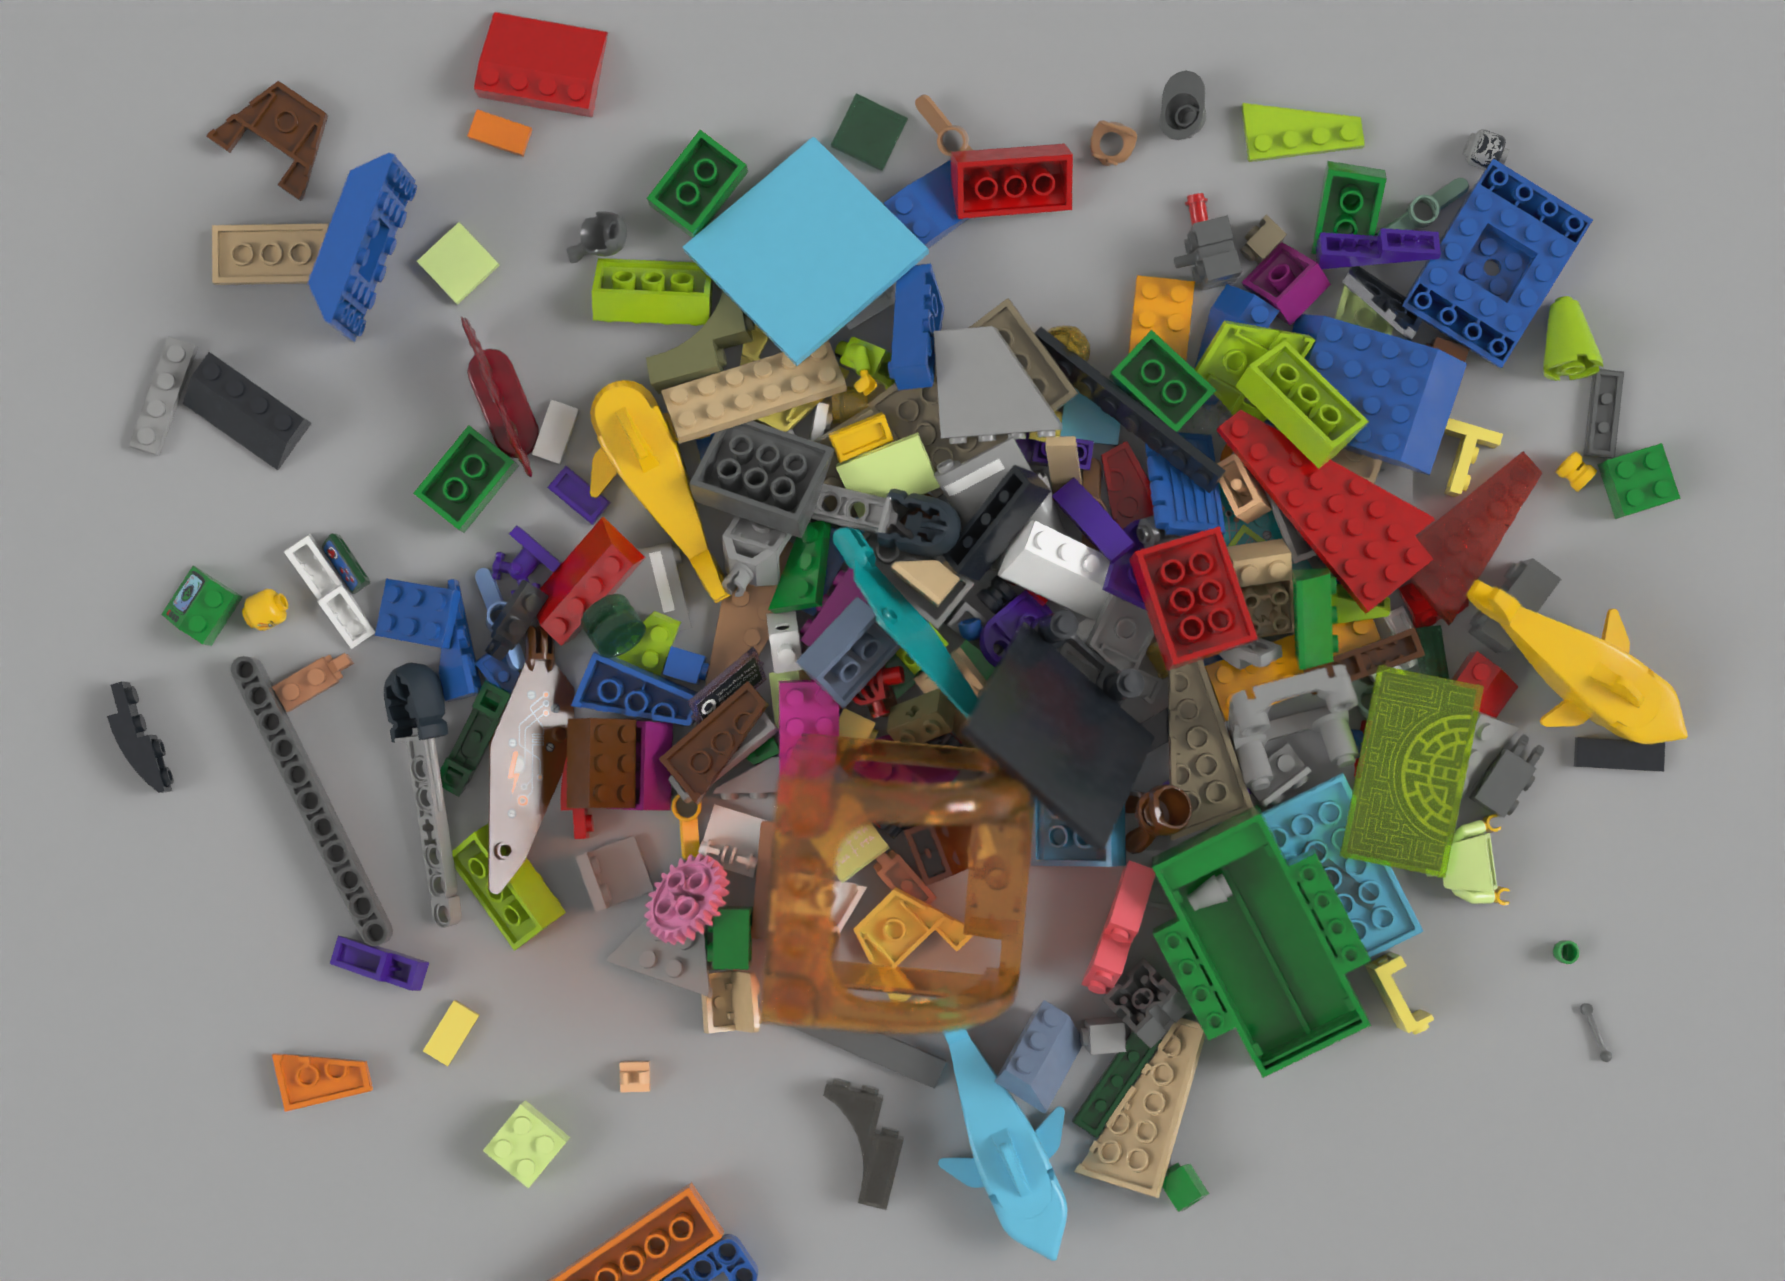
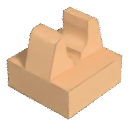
[619,1061,651,1092]

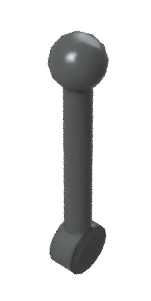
[1580,1003,1612,1062]

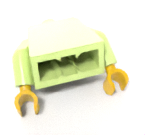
[1425,814,1510,905]

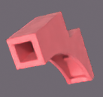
[1081,860,1156,994]

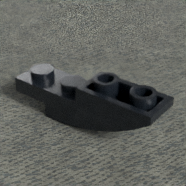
[107,681,174,793]

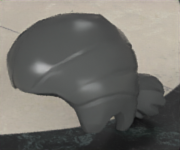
[566,211,627,264]

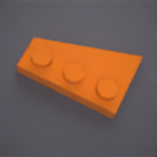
[272,1053,373,1112]

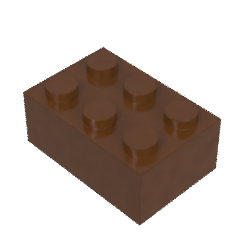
[567,718,636,808]

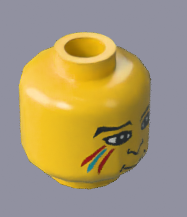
[242,588,289,631]

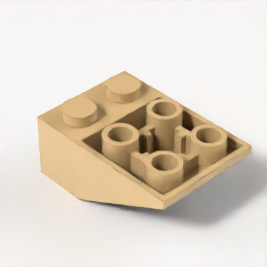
[1227,539,1294,638]

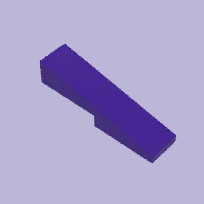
[1316,228,1441,269]

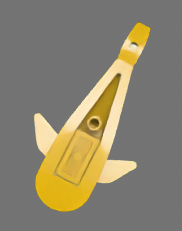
[590,380,731,604]

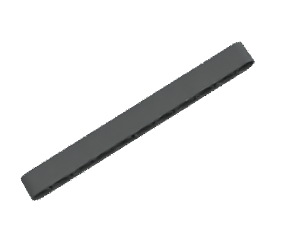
[231,656,393,946]

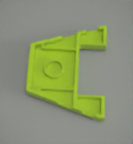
[1194,320,1315,422]

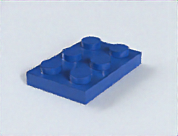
[375,578,461,649]

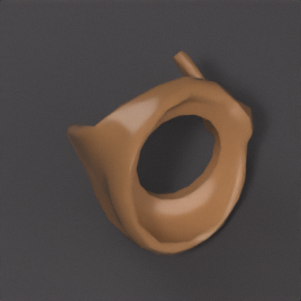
[1090,120,1137,166]

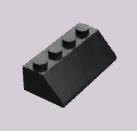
[182,352,312,470]

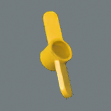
[671,793,702,861]

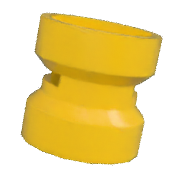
[1555,451,1597,492]

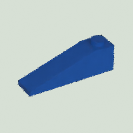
[1194,284,1279,412]
[439,579,482,702]

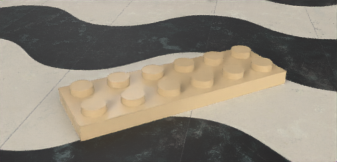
[661,340,847,444]

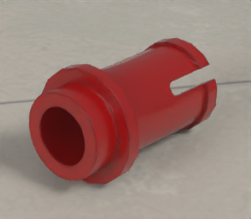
[1185,193,1208,225]

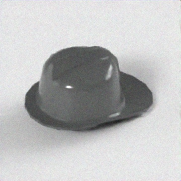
[1160,70,1206,140]

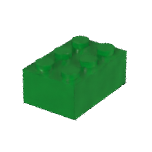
[646,130,748,238]
[1109,330,1216,432]
[413,425,519,533]

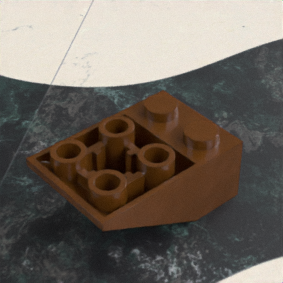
[904,799,1007,886]

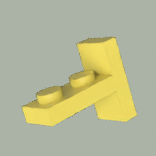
[1444,418,1503,497]

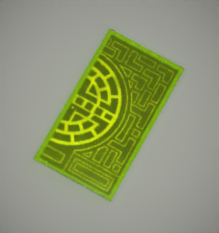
[1340,665,1484,878]

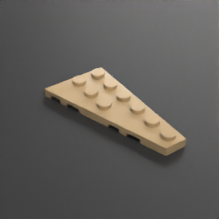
[1074,1018,1206,1198]

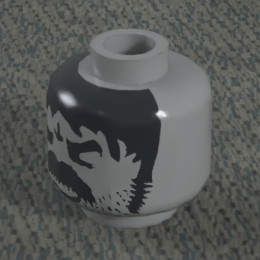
[1463,129,1509,170]

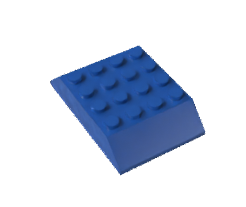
[1264,314,1467,476]

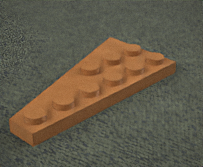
[704,541,793,696]

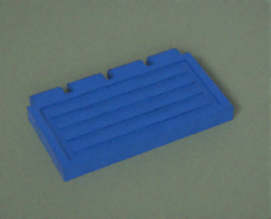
[1144,432,1226,536]

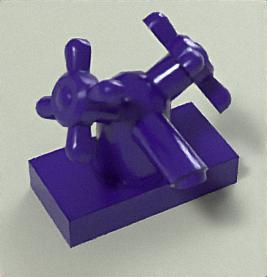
[491,525,562,595]

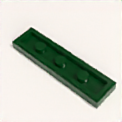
[1072,1030,1162,1138]

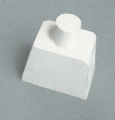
[766,610,803,673]

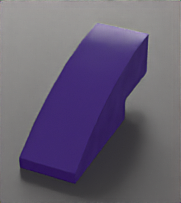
[1052,477,1135,564]
[329,935,430,991]

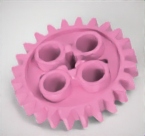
[644,853,730,945]

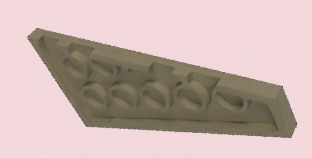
[1168,660,1253,840]

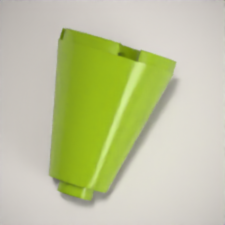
[1543,296,1604,381]

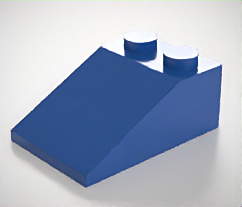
[884,160,969,249]

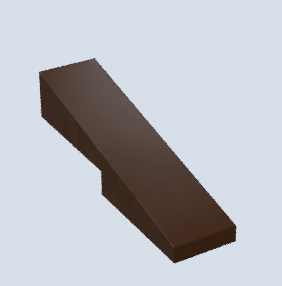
[1303,627,1425,696]

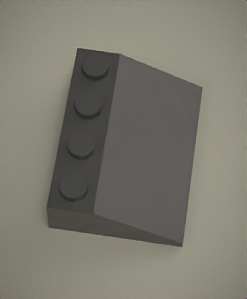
[689,421,834,538]

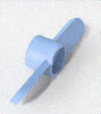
[475,568,525,671]

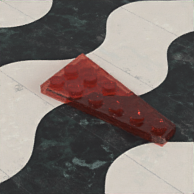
[1409,451,1542,626]

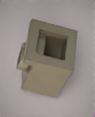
[1240,214,1287,264]

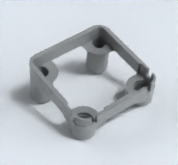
[1227,665,1359,791]

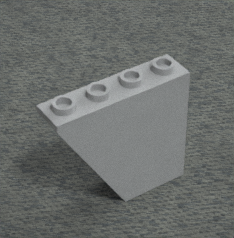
[934,326,1063,444]

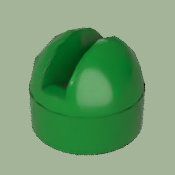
[1553,940,1580,964]

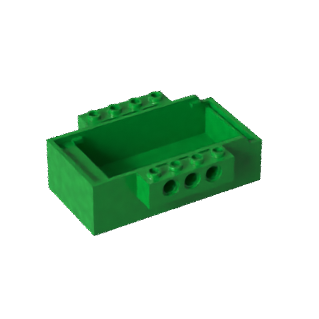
[1152,804,1371,1078]

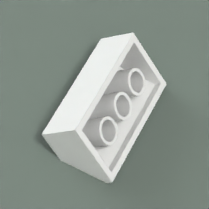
[997,521,1110,620]

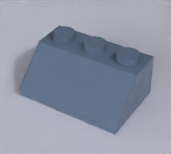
[796,597,901,708]
[994,1000,1082,1114]

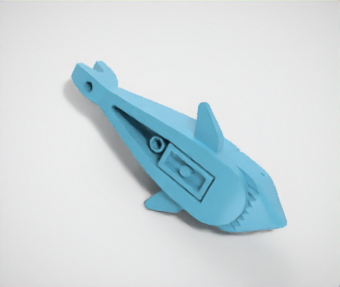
[930,989,1068,1261]

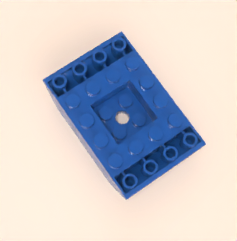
[308,153,417,342]
[1402,158,1593,369]

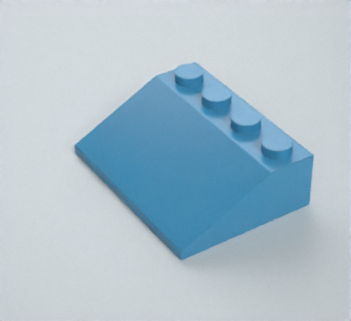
[1030,794,1126,867]

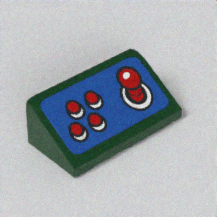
[322,533,371,594]

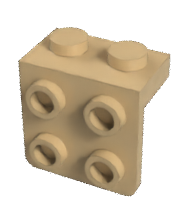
[701,970,762,1034]

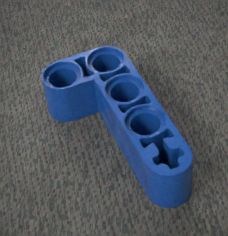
[659,1234,758,1281]

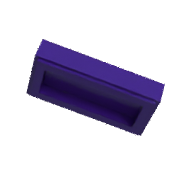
[547,465,611,525]

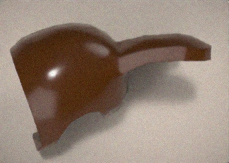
[1125,784,1192,854]

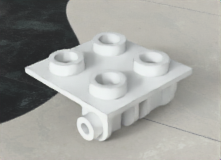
[699,804,767,878]

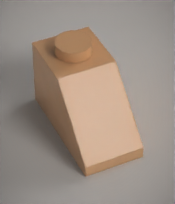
[1217,453,1272,524]

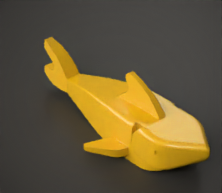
[1466,580,1688,744]

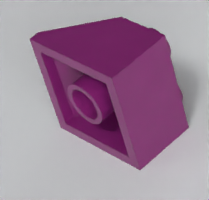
[1241,242,1331,325]

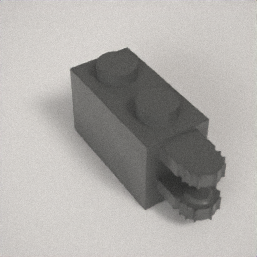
[1468,734,1544,818]

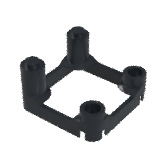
[977,610,1144,706]

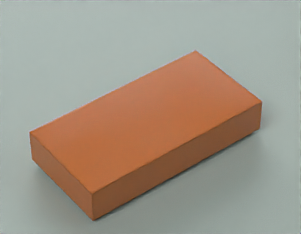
[467,109,532,157]

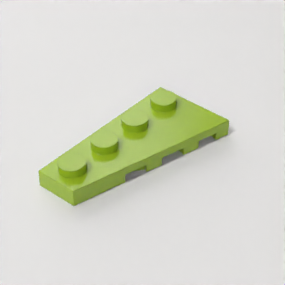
[1241,103,1365,162]

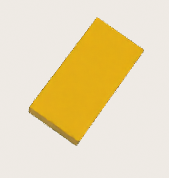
[828,412,894,463]

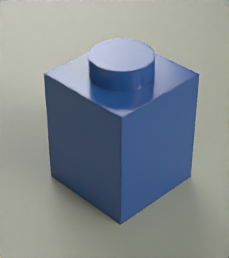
[663,646,710,685]

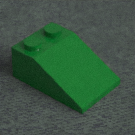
[1311,161,1387,254]

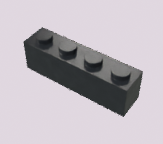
[943,464,1051,581]

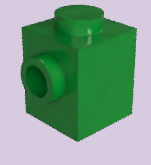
[1162,1162,1209,1212]

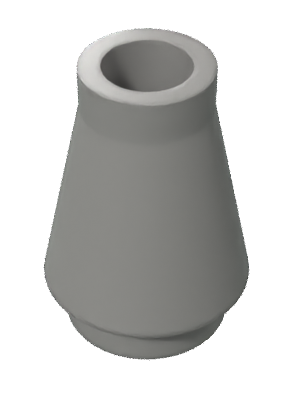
[1186,874,1233,911]

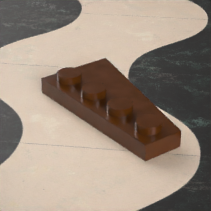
[659,681,769,804]

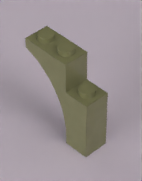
[646,292,755,394]

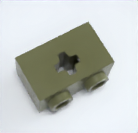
[886,688,956,750]

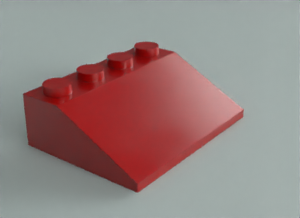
[474,12,608,117]
[1129,526,1258,671]

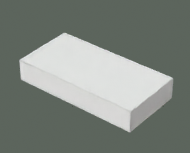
[532,400,580,465]

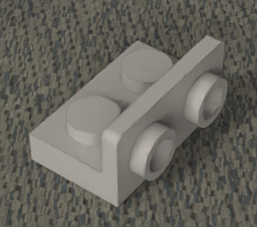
[1247,743,1312,807]

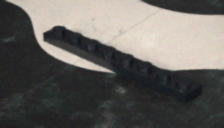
[1035,327,1226,493]

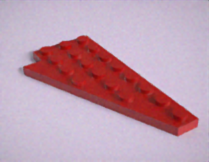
[1216,410,1435,614]

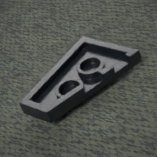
[1342,266,1423,341]

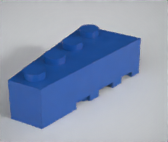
[888,263,944,390]
[571,650,706,726]

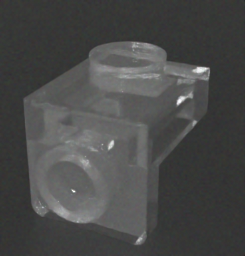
[1185,405,1232,438]

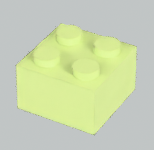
[483,1100,571,1189]

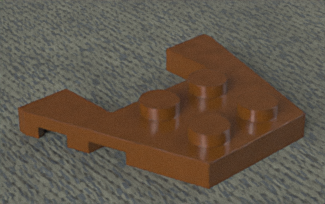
[206,81,328,202]

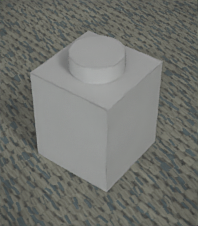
[1080,1016,1126,1055]

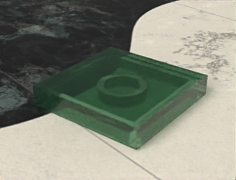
[831,93,908,172]

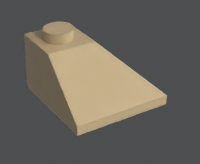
[891,560,960,608]

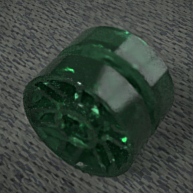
[581,594,646,658]

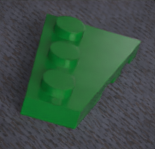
[768,521,832,614]

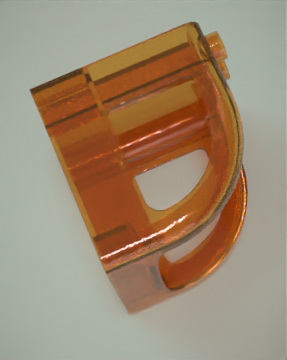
[761,733,1036,1035]

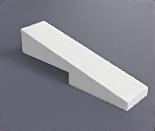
[284,533,375,649]

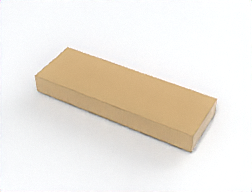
[1045,436,1082,494]

